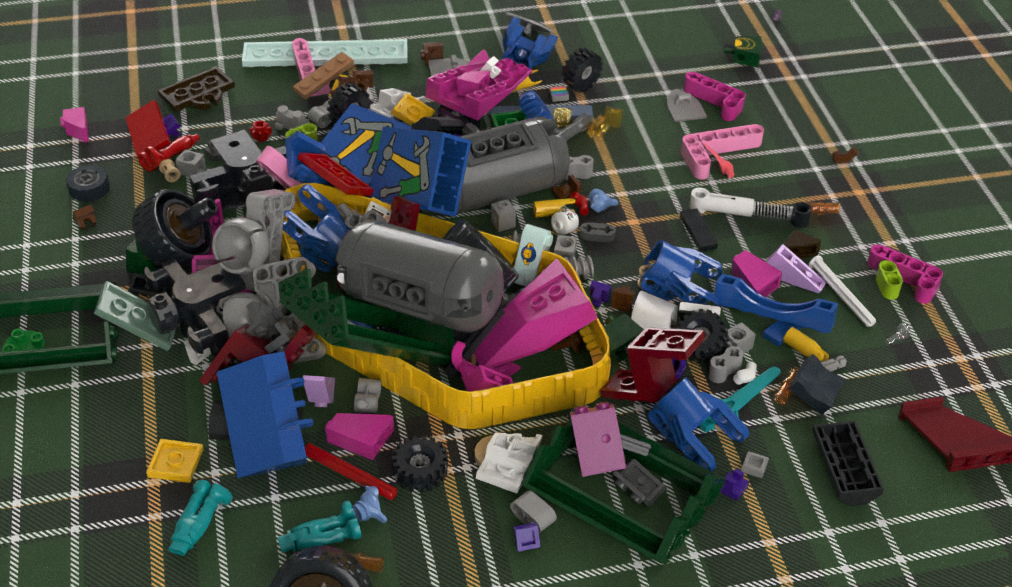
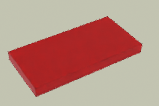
[125,99,171,158]
[297,152,374,196]

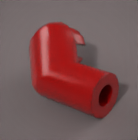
[570,192,589,215]

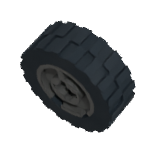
[66,165,110,202]

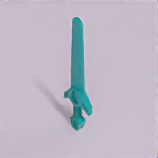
[700,367,781,432]

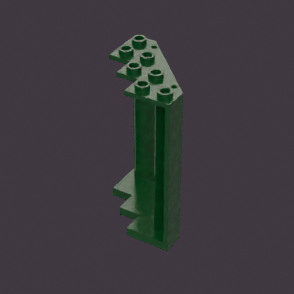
[278,268,454,366]
[0,281,120,374]
[522,406,726,564]

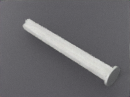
[809,256,876,327]

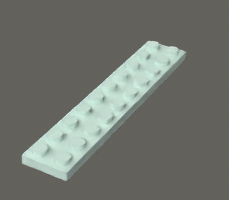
[242,39,408,67]

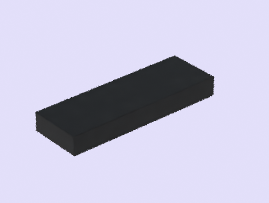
[679,208,718,252]

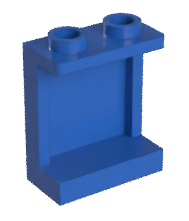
[285,131,328,184]

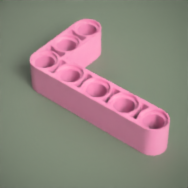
[681,124,764,180]

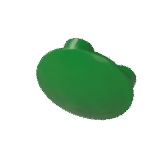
[2,328,45,353]

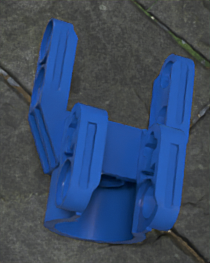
[502,17,558,69]
[283,184,350,272]
[641,240,722,307]
[648,377,749,472]

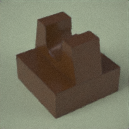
[73,205,96,230]
[611,285,634,312]

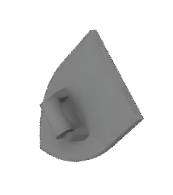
[506,12,553,37]
[429,55,470,77]
[667,89,707,122]

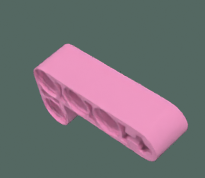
[292,38,331,96]
[256,146,303,189]

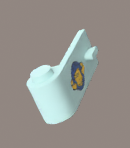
[514,224,553,287]

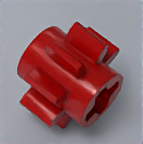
[249,120,272,142]

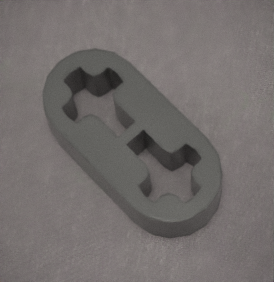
[580,223,616,242]

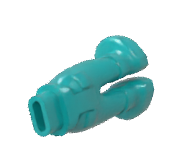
[168,480,233,556]
[277,500,362,553]

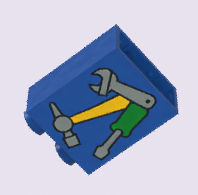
[321,103,412,198]
[369,127,471,217]

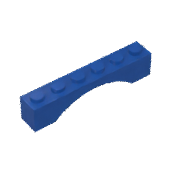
[715,274,838,333]

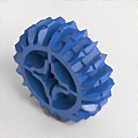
[519,90,556,123]

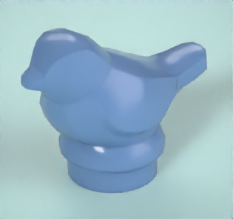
[588,189,618,212]
[352,486,387,523]

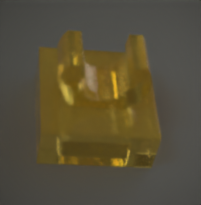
[603,106,624,128]
[553,108,571,126]
[586,114,610,138]

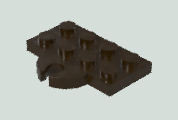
[158,66,235,112]

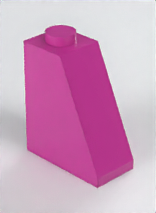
[731,250,782,297]
[325,413,394,460]

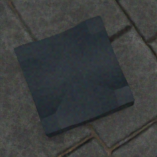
[789,354,845,415]

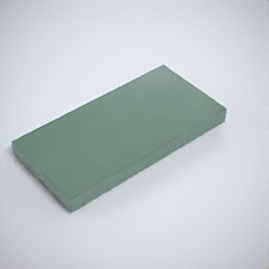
[94,281,176,351]

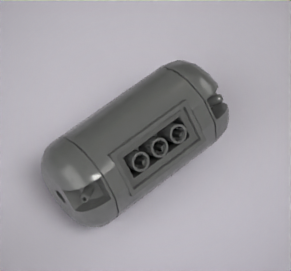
[440,116,570,216]
[336,220,504,333]

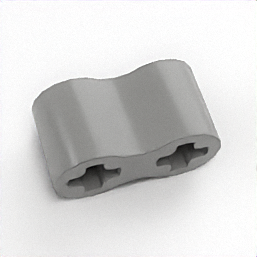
[308,100,333,128]
[564,155,594,180]
[708,346,744,383]

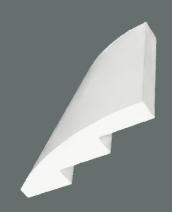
[368,88,426,121]
[631,291,678,329]
[476,433,543,494]

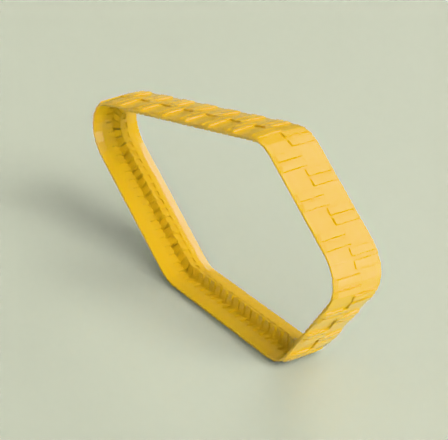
[281,183,611,429]

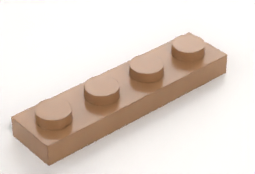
[293,52,354,100]

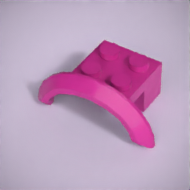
[451,341,521,392]

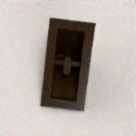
[784,230,821,259]

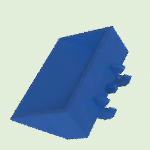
[217,351,313,478]

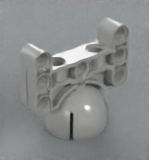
[212,189,295,292]
[223,257,326,364]

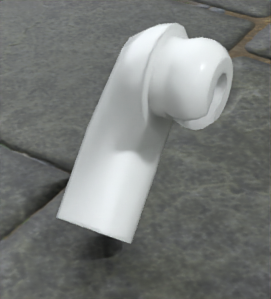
[733,362,757,385]

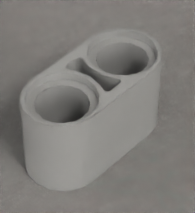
[510,490,557,533]

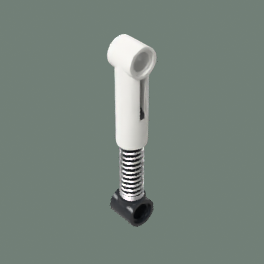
[689,188,812,228]

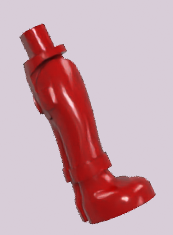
[138,134,200,172]

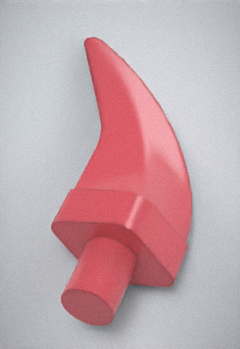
[702,142,735,178]

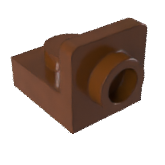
[420,42,443,66]
[353,70,374,88]
[552,174,581,201]
[551,331,583,354]

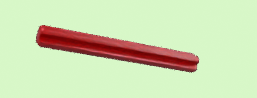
[304,443,397,500]

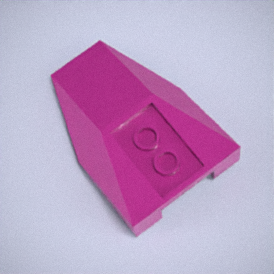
[426,58,532,121]
[473,259,598,368]

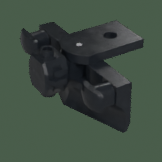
[189,130,287,209]
[144,258,246,357]

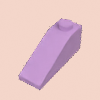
[766,244,826,293]
[303,375,335,407]

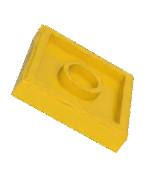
[391,93,435,126]
[146,439,204,483]

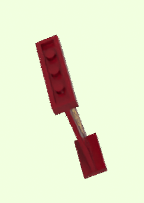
[898,397,1012,472]

